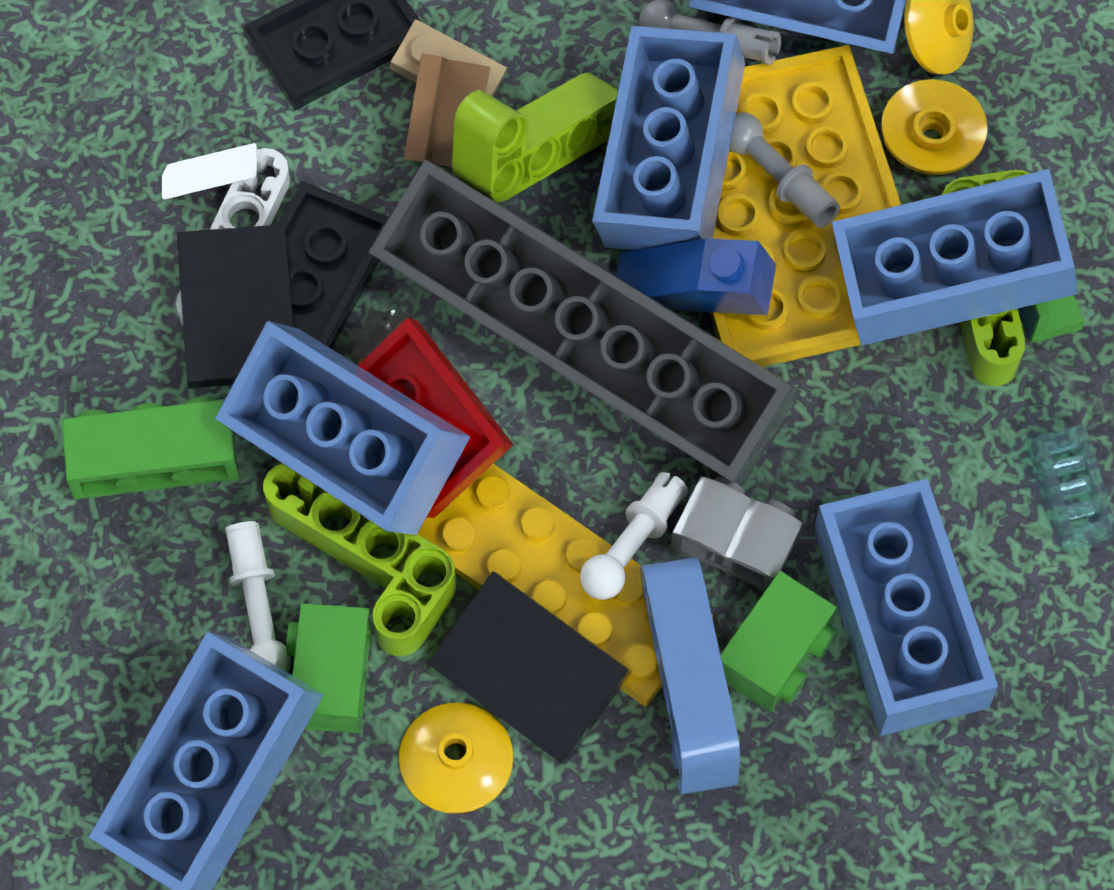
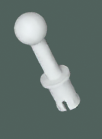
[580,472,688,600]
[225,521,292,673]

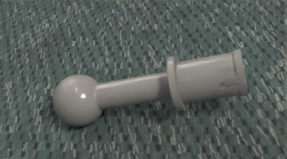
[639,0,781,65]
[729,112,840,228]

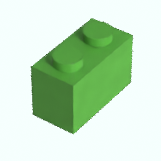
[720,571,838,713]
[286,603,372,733]

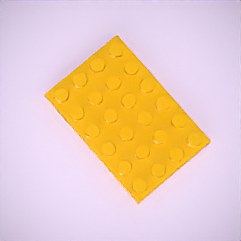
[709,45,935,367]

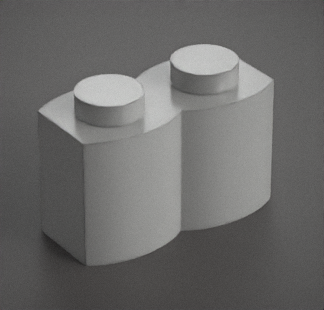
[670,477,802,591]

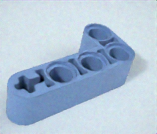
[640,557,740,795]

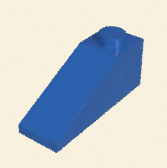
[616,238,776,316]

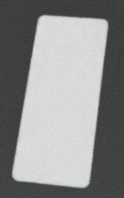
[162,143,257,199]

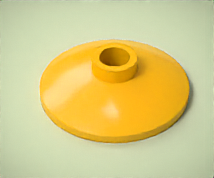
[904,0,974,75]
[881,79,987,175]
[399,702,513,814]

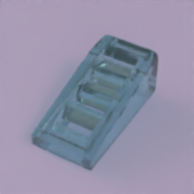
[1028,425,1114,552]

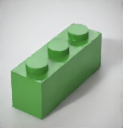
[62,396,239,500]

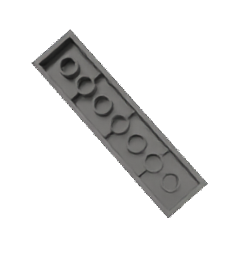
[369,159,802,485]

